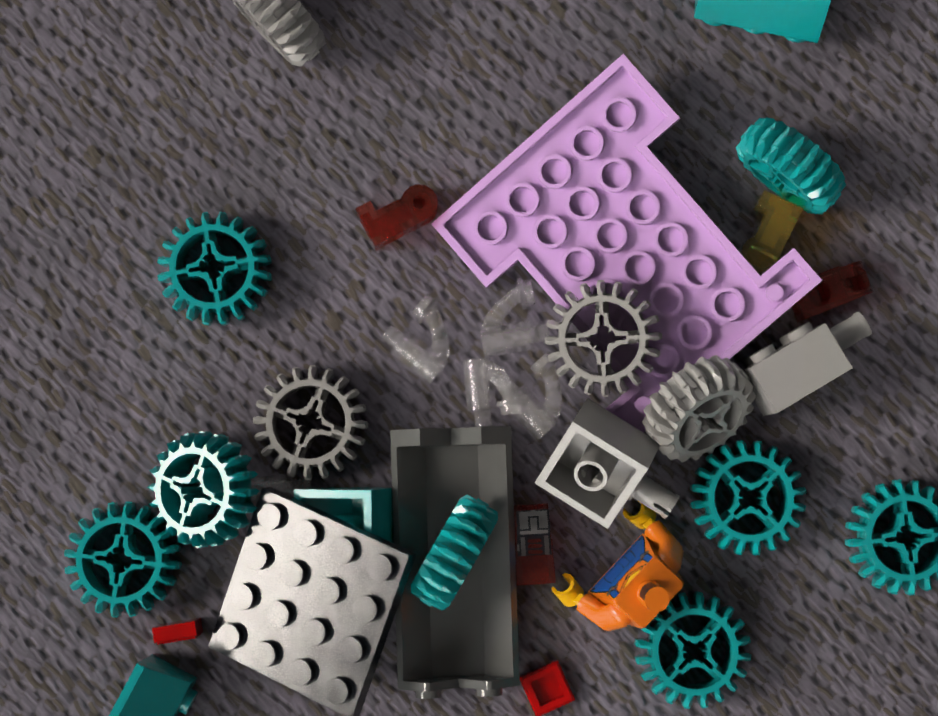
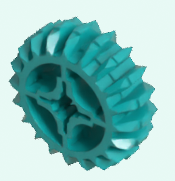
[736,118,846,215]
[157,212,272,326]
[146,431,260,548]
[690,440,806,556]
[845,479,938,595]
[411,494,498,611]
[64,501,182,618]
[634,591,751,709]

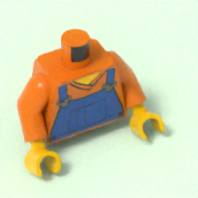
[551,501,684,631]

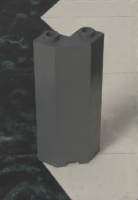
[390,426,520,699]

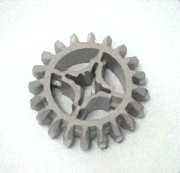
[232,0,326,66]
[545,280,662,397]
[642,355,756,462]
[253,365,369,480]

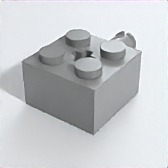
[743,312,872,416]
[534,398,680,529]

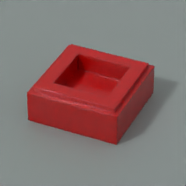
[152,618,203,645]
[520,659,575,716]

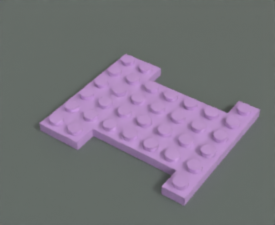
[432,54,822,433]

